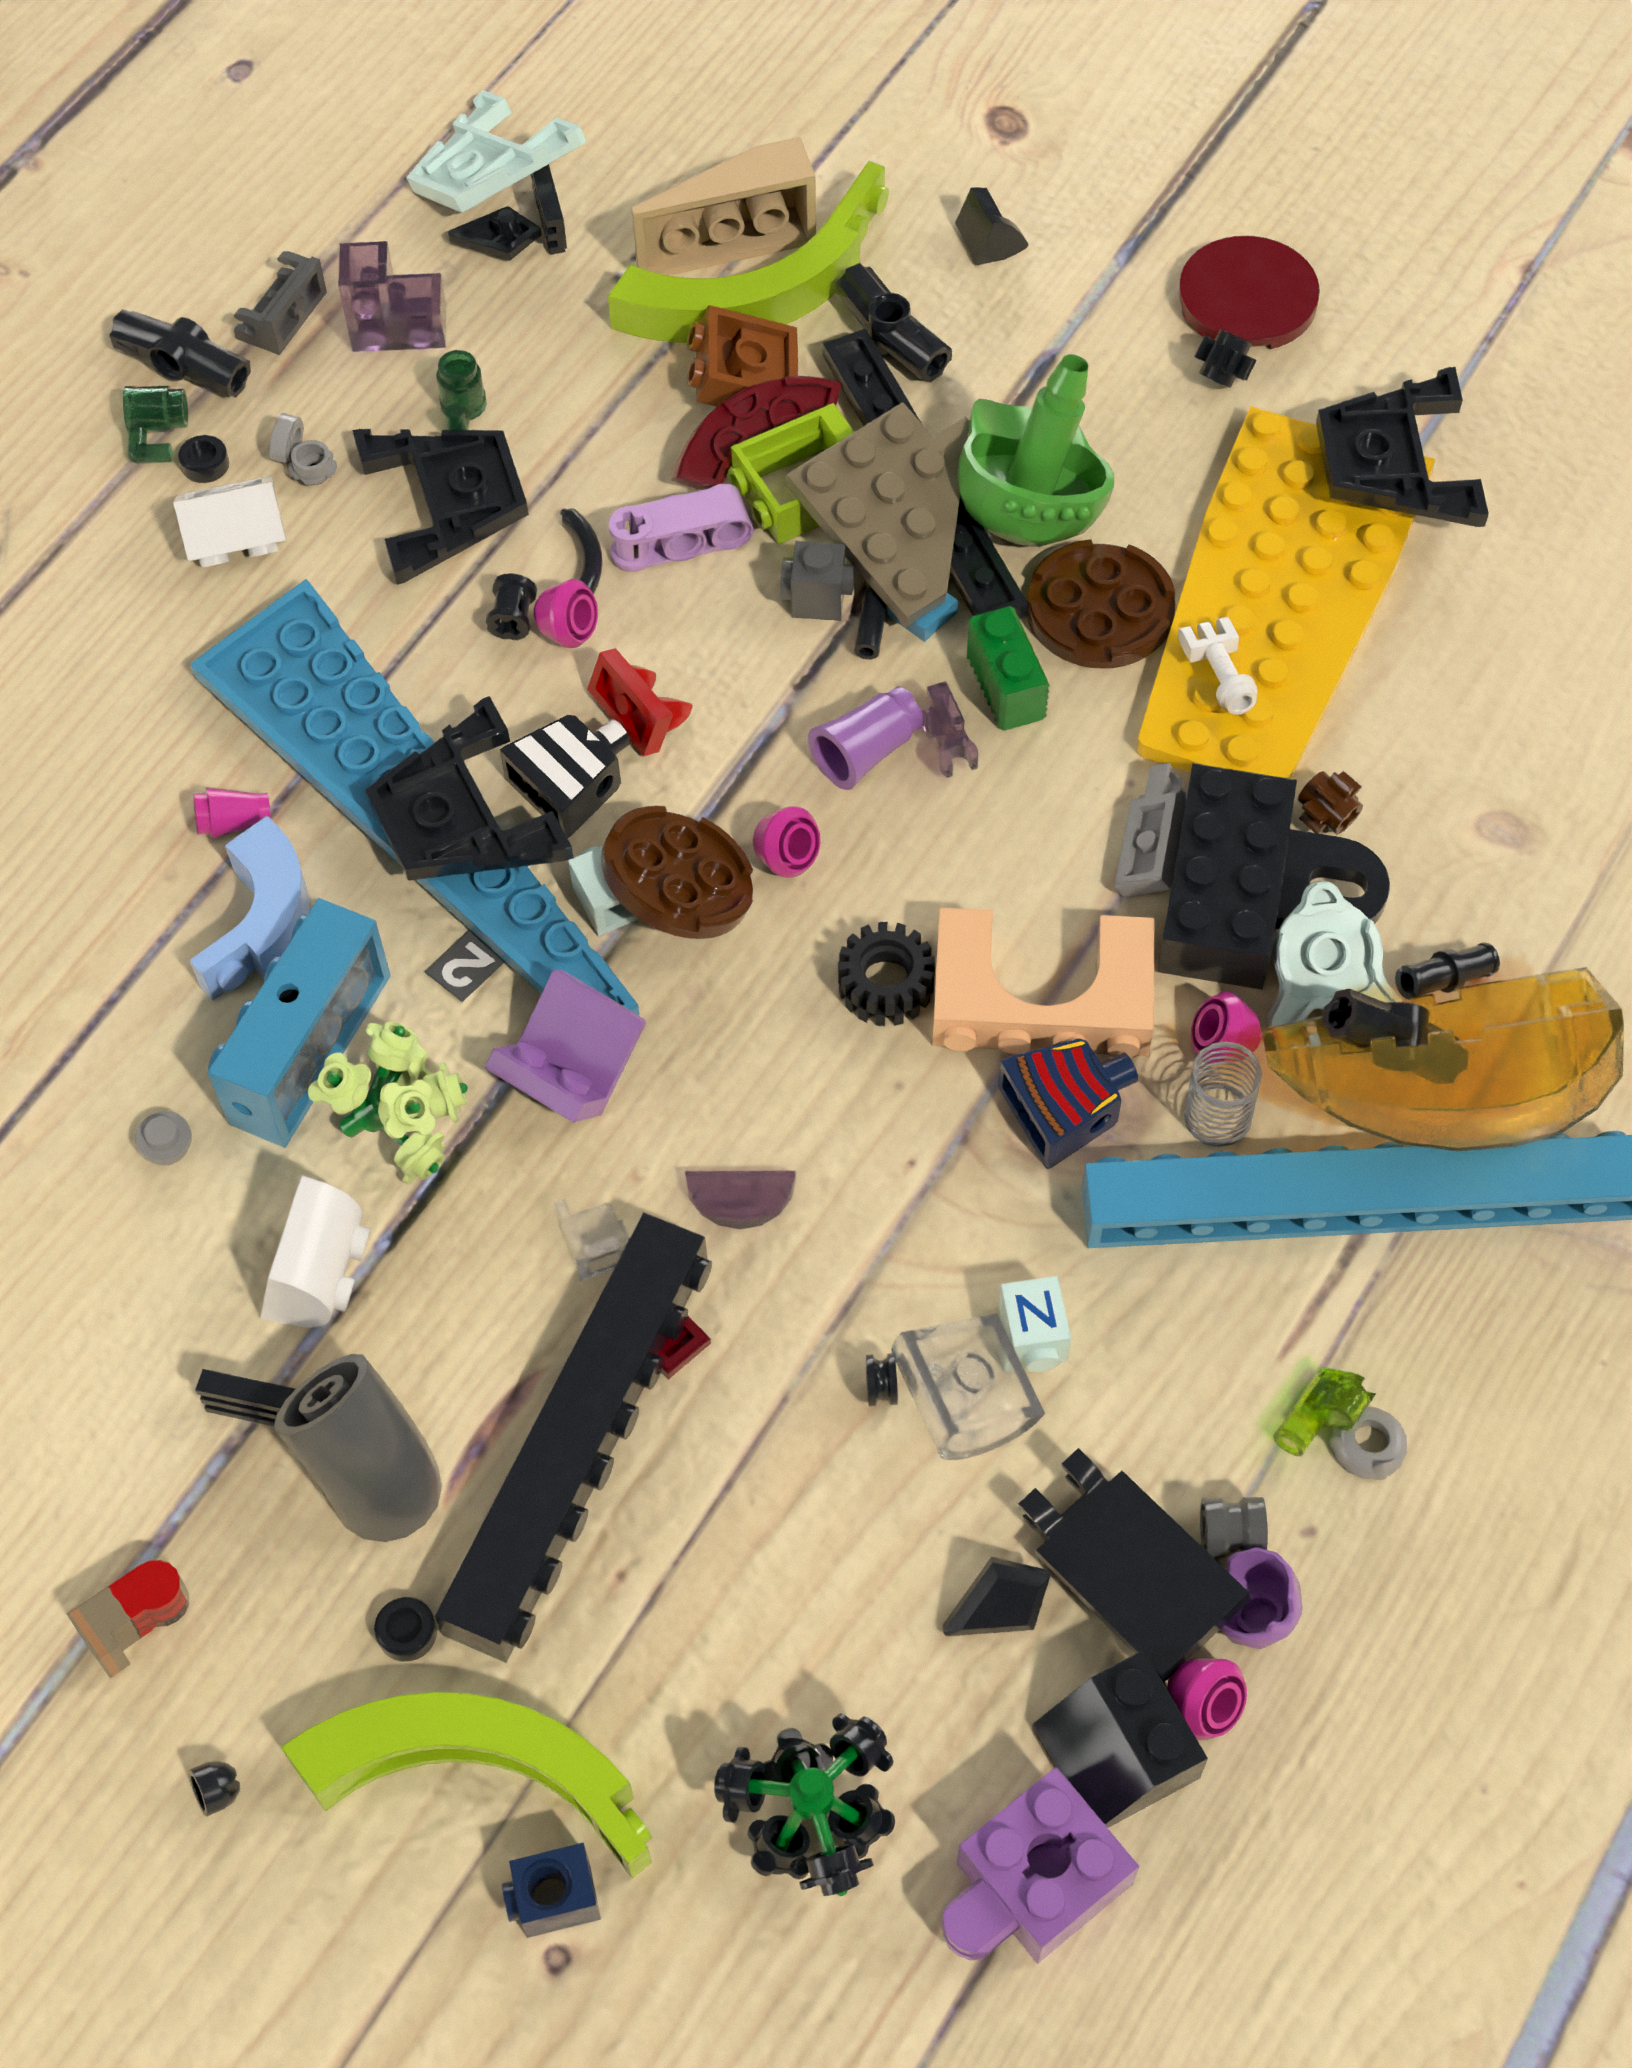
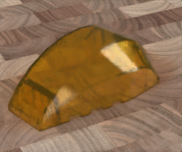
[1261,967,1624,1151]

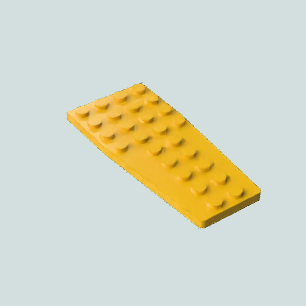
[1137,406,1436,779]

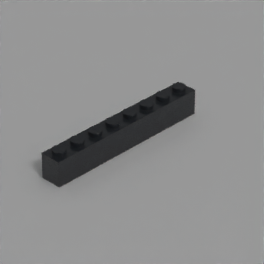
[435,1212,712,1663]

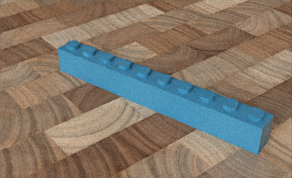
[1081,1131,1632,1249]

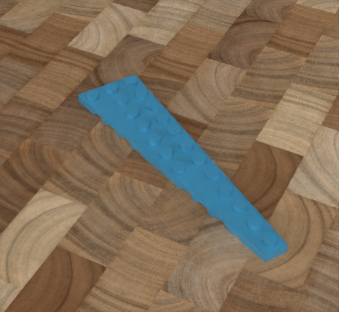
[190,579,640,1015]

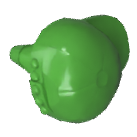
[957,354,1114,547]

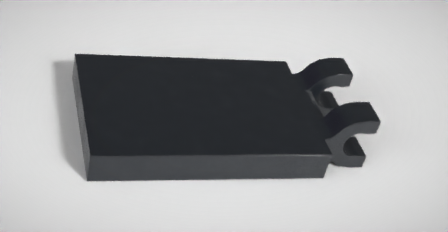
[1018,1448,1251,1683]

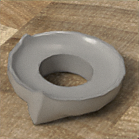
[1330,1407,1407,1480]

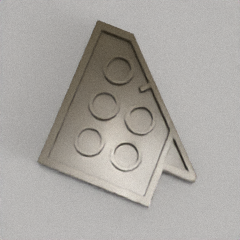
[785,402,970,628]

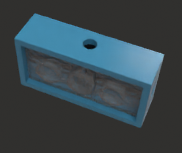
[207,897,391,1148]

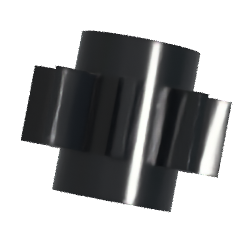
[1194,329,1257,388]

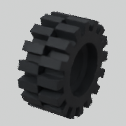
[838,921,935,1026]

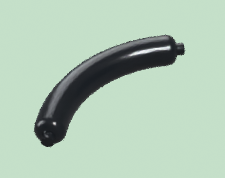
[560,508,603,594]

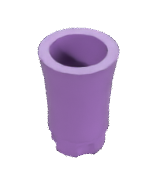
[808,686,924,790]

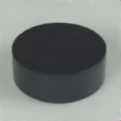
[178,435,230,483]
[374,1597,437,1662]

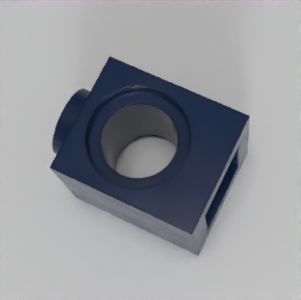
[502,1842,601,1938]

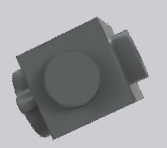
[780,541,854,621]

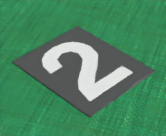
[425,931,505,1002]

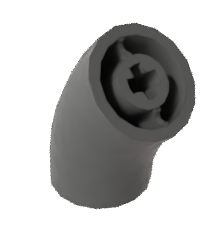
[274,1354,442,1542]

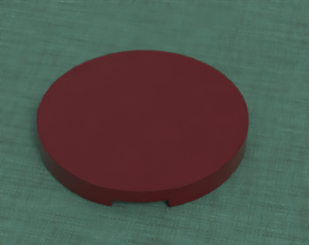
[1179,236,1320,349]

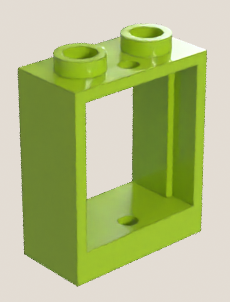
[728,403,854,545]

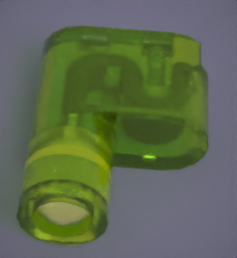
[1273,1368,1376,1457]

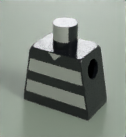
[500,715,630,838]

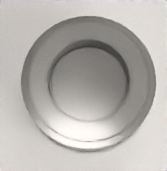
[270,413,304,464]

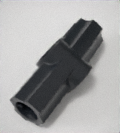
[836,263,952,382]
[109,309,251,398]
[1322,989,1469,1084]

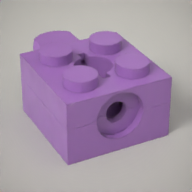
[942,1767,1140,1964]

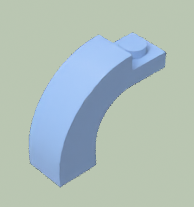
[190,816,310,1001]

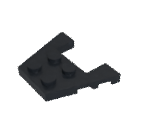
[1316,367,1489,527]
[352,429,529,585]
[365,696,574,881]

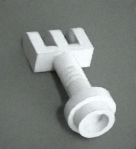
[1178,617,1258,715]

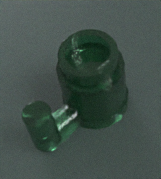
[436,350,487,430]
[123,385,189,464]

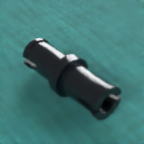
[1395,942,1500,1000]

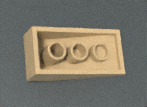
[631,137,816,275]

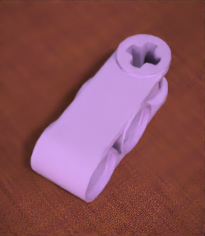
[609,484,754,572]

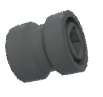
[1200,1497,1268,1558]

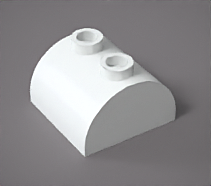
[260,1176,371,1328]

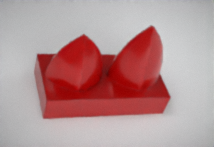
[587,648,693,757]

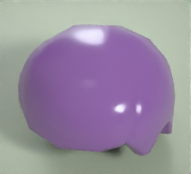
[1220,1547,1303,1649]

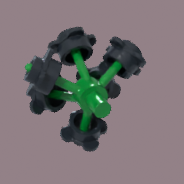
[714,1713,895,1896]

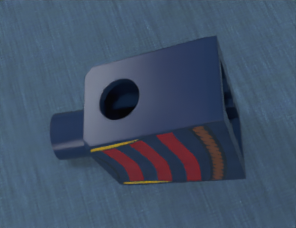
[998,1038,1138,1169]

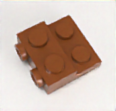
[687,305,798,407]

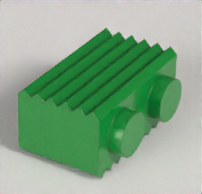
[966,606,1050,731]

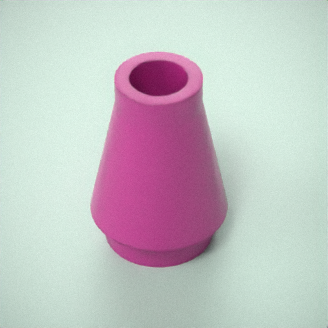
[193,787,271,839]

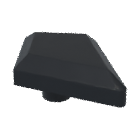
[448,206,542,261]
[943,1557,1051,1636]

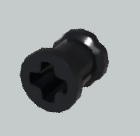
[486,573,537,640]

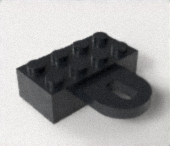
[1157,763,1390,990]

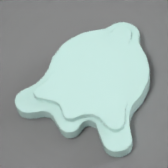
[1267,881,1403,1036]

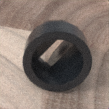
[189,1760,240,1817]

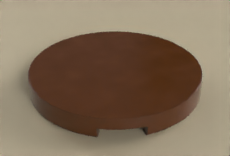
[1027,539,1176,669]
[601,806,753,939]

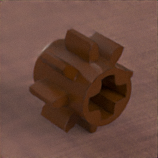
[1298,771,1363,835]

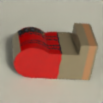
[66,1560,189,1678]

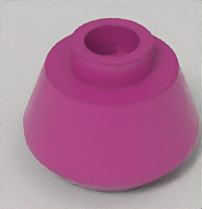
[534,579,598,648]
[753,806,821,878]
[1191,992,1262,1064]
[1167,1658,1247,1740]

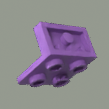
[484,969,646,1123]

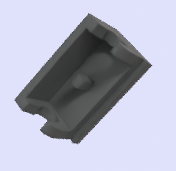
[234,251,327,355]

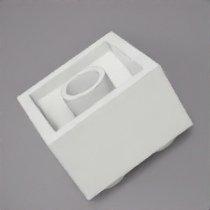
[173,475,286,567]

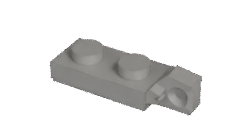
[1115,762,1186,898]

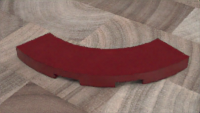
[671,376,841,490]

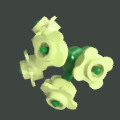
[308,1022,468,1185]

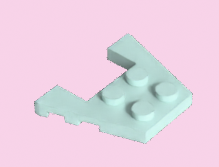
[406,90,587,213]

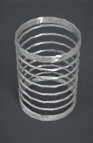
[1184,1042,1262,1147]

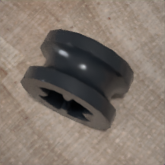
[866,1353,898,1406]

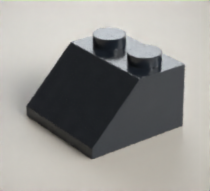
[1032,1650,1208,1828]

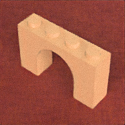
[932,907,1154,1059]

